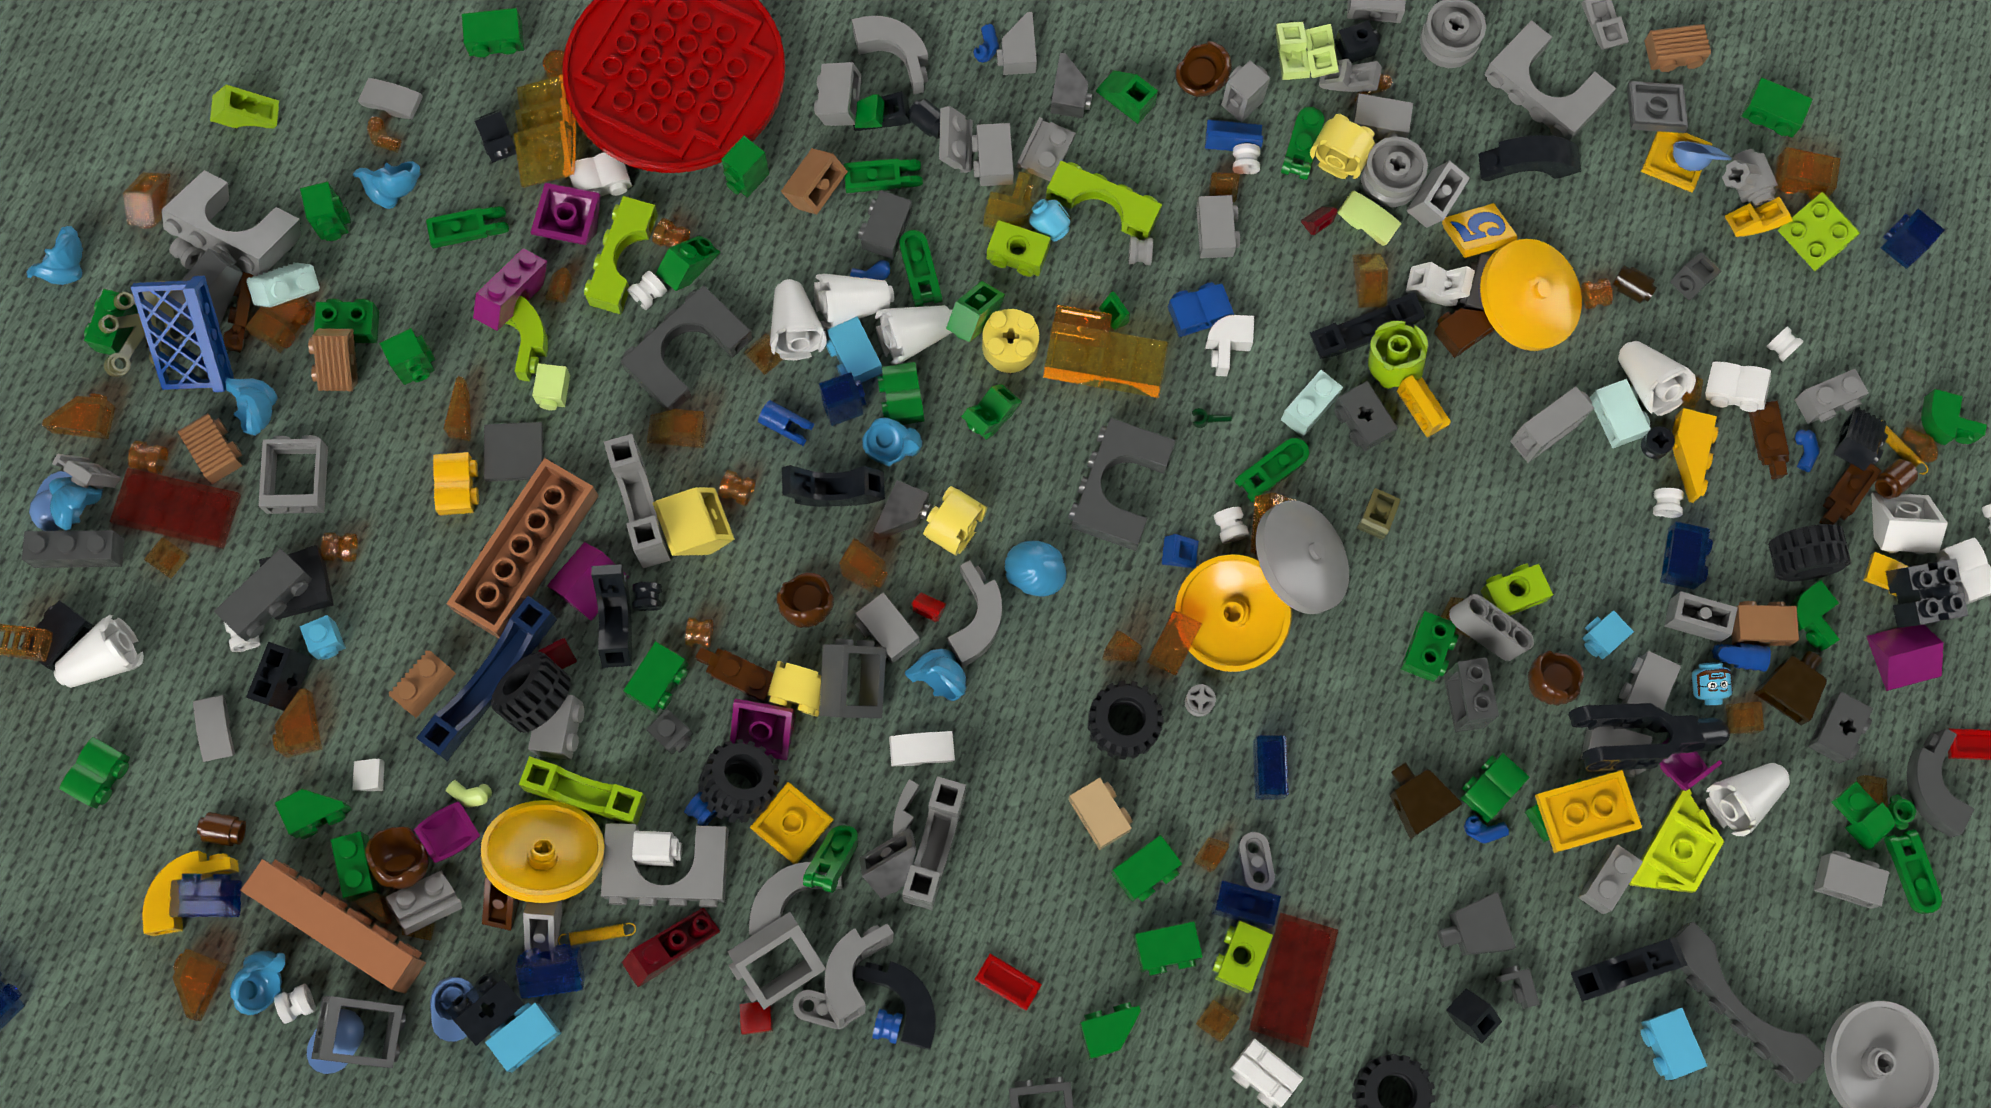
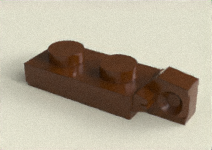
[223,272,254,353]
[1748,401,1789,480]
[1819,463,1882,525]
[695,647,774,702]

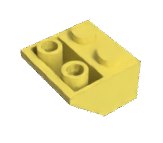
[653,487,735,556]

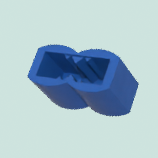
[1168,282,1234,337]

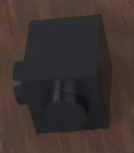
[1335,21,1380,63]
[1446,988,1502,1044]

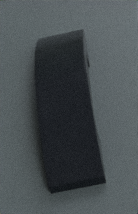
[1309,292,1426,359]

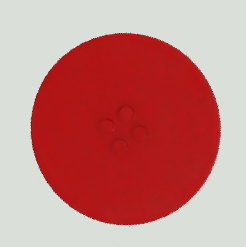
[562,0,786,173]

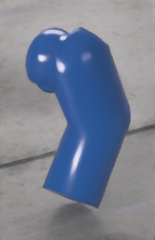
[973,24,999,63]
[850,260,890,280]
[1795,429,1820,472]
[1464,816,1509,844]

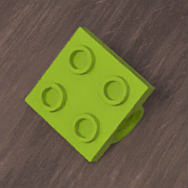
[1777,192,1861,271]

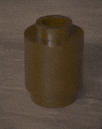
[1612,265,1657,304]

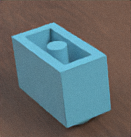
[826,316,882,387]
[485,1003,561,1073]
[1641,1008,1707,1080]

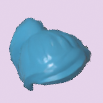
[353,161,421,209]
[27,226,83,285]
[226,378,278,436]
[862,418,923,467]
[49,477,103,531]
[905,649,966,701]
[230,951,286,1015]

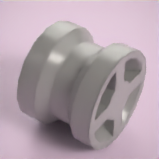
[1128,236,1153,265]
[169,237,206,269]
[1185,684,1216,717]

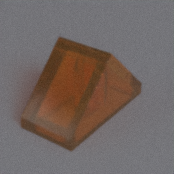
[1352,253,1388,308]

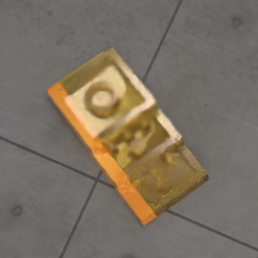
[514,75,576,188]
[1043,322,1169,398]

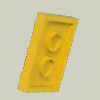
[1535,770,1642,853]

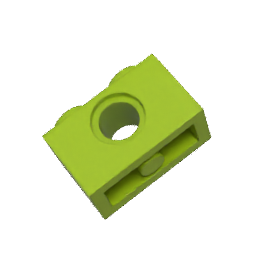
[987,220,1051,277]
[1480,563,1553,616]
[1212,920,1273,993]

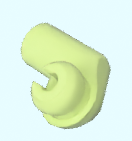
[446,780,492,808]

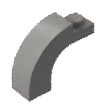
[852,16,929,95]
[948,560,1002,668]
[749,862,843,936]
[824,923,894,1028]

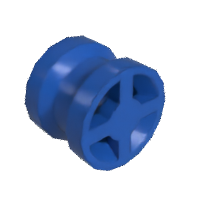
[684,792,718,826]
[872,1009,903,1044]

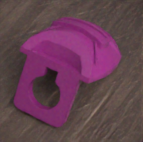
[1660,738,1722,791]
[413,801,480,863]

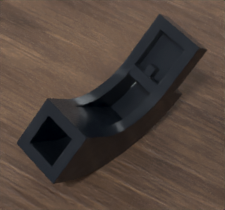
[1478,135,1581,181]
[782,465,885,507]
[591,564,632,668]
[1571,936,1688,1002]
[855,961,936,1051]

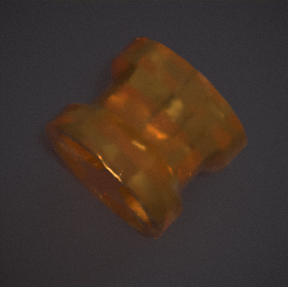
[543,50,564,84]
[1581,278,1613,309]
[685,617,714,648]

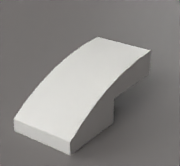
[889,731,955,766]

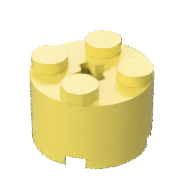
[1310,114,1375,179]
[982,309,1039,373]
[923,486,987,556]
[767,661,821,717]

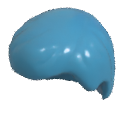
[1004,541,1067,597]

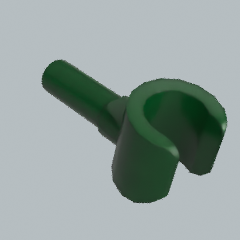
[1192,408,1232,428]

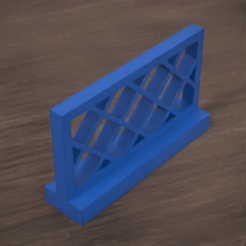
[131,276,234,392]

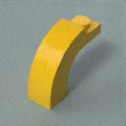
[142,850,239,936]

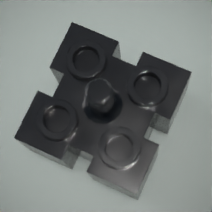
[1885,558,1969,628]

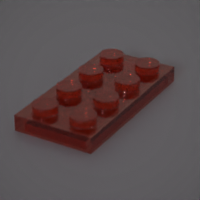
[109,468,241,549]
[1248,912,1338,1048]

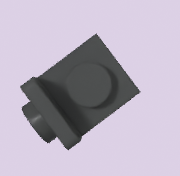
[1670,252,1722,300]
[646,708,693,755]
[1495,965,1540,1009]

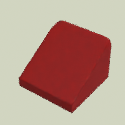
[912,592,946,622]
[740,1002,773,1035]

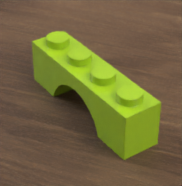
[1046,160,1162,240]
[584,196,658,315]
[519,756,647,825]

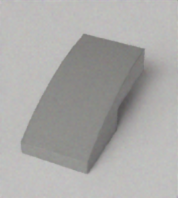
[1581,0,1629,50]
[1319,59,1382,92]
[358,78,423,120]
[193,694,235,762]
[893,779,920,837]

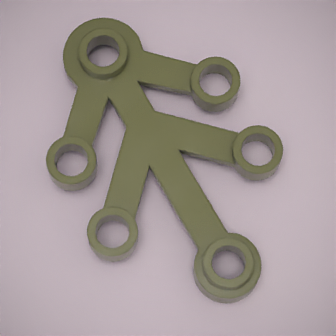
[98,281,184,377]

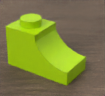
[210,84,279,128]

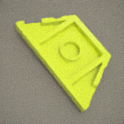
[1629,789,1724,893]

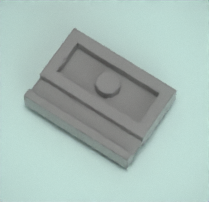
[939,106,973,173]
[1016,117,1076,181]
[52,454,121,489]
[385,870,462,935]

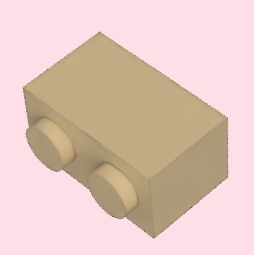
[1068,778,1133,850]

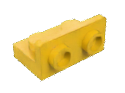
[1397,375,1451,438]

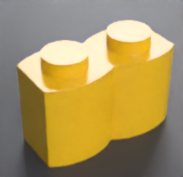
[433,452,479,515]

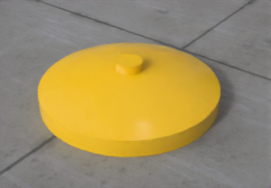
[1480,239,1582,351]
[1175,554,1293,672]
[481,800,605,903]

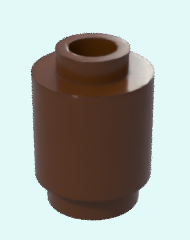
[1875,459,1918,499]
[197,812,246,846]

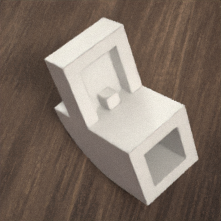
[1406,262,1475,306]
[1205,315,1254,377]

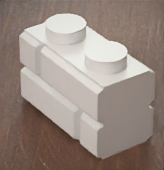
[1230,1039,1303,1108]

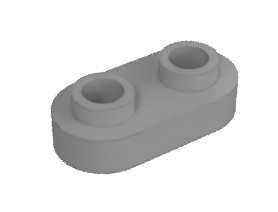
[1238,832,1275,893]
[793,990,851,1029]

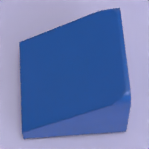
[1162,534,1199,569]

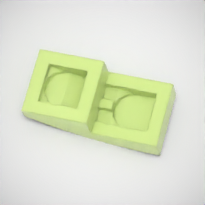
[1276,22,1310,80]
[1305,24,1339,78]
[1337,191,1402,246]

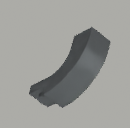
[1907,728,1975,838]

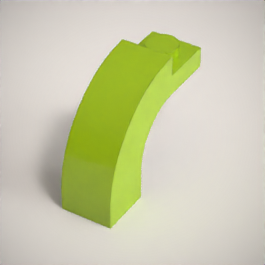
[505,295,548,382]

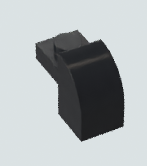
[474,109,518,163]

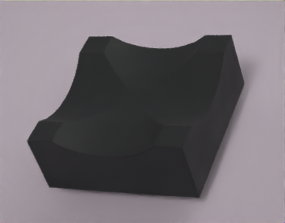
[259,545,334,620]

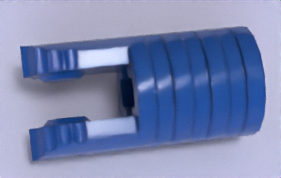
[758,400,814,446]
[1711,642,1771,672]

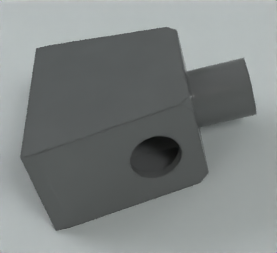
[1437,892,1516,956]

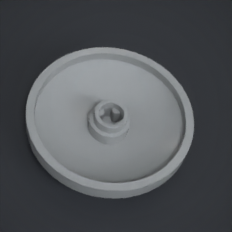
[1256,500,1349,614]
[1824,1001,1939,1108]

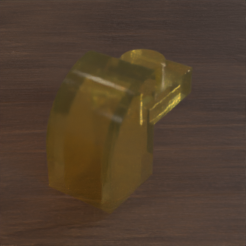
[983,172,1034,229]

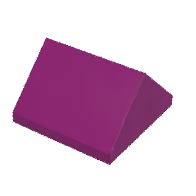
[531,183,600,245]
[547,542,629,621]
[1866,624,1944,691]
[730,699,796,760]

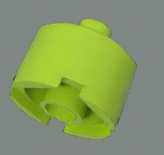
[1368,321,1428,389]

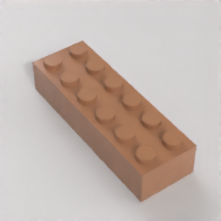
[446,458,598,638]
[240,859,426,994]

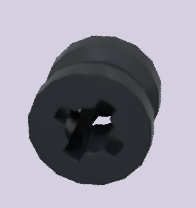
[1641,426,1675,459]
[632,582,662,611]

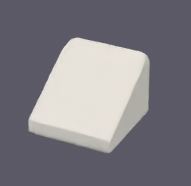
[352,759,385,791]

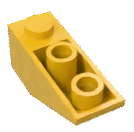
[1672,408,1718,503]

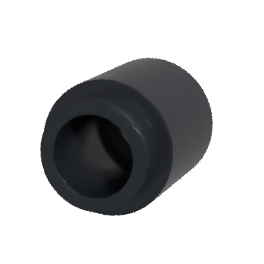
[908,99,940,139]

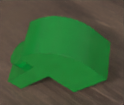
[961,384,1022,440]
[1921,389,1987,446]
[1790,580,1840,652]
[1832,781,1895,850]

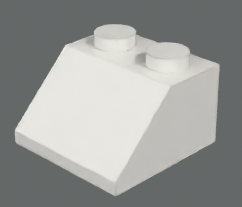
[1871,492,1948,555]

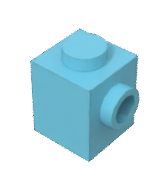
[1582,610,1634,659]
[299,615,346,660]

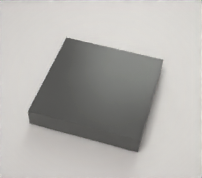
[1627,81,1688,133]
[484,422,543,482]

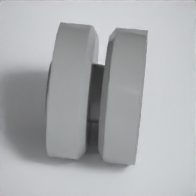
[1419,0,1486,68]
[1361,136,1428,208]

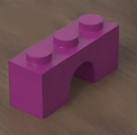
[473,248,547,331]

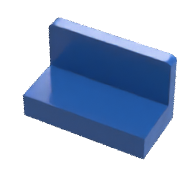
[1205,120,1263,151]

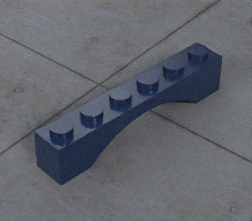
[416,596,557,761]

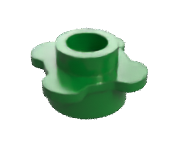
[1887,794,1916,830]

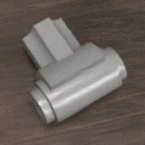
[1722,149,1778,208]

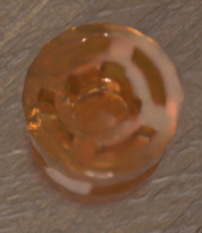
[652,218,690,248]
[128,440,168,474]
[718,470,756,506]
[321,532,358,562]

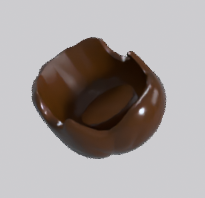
[1175,41,1232,97]
[776,572,834,628]
[1528,651,1584,706]
[365,826,429,889]

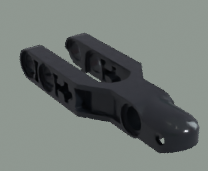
[1568,703,1730,771]

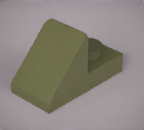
[1357,488,1401,540]

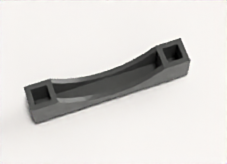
[1672,922,1824,1084]

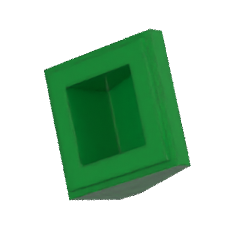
[855,94,884,128]
[1099,291,1130,330]

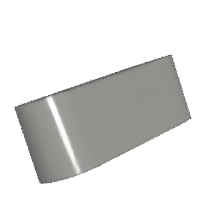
[1449,594,1534,661]

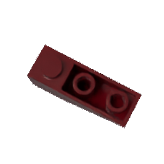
[621,907,720,987]

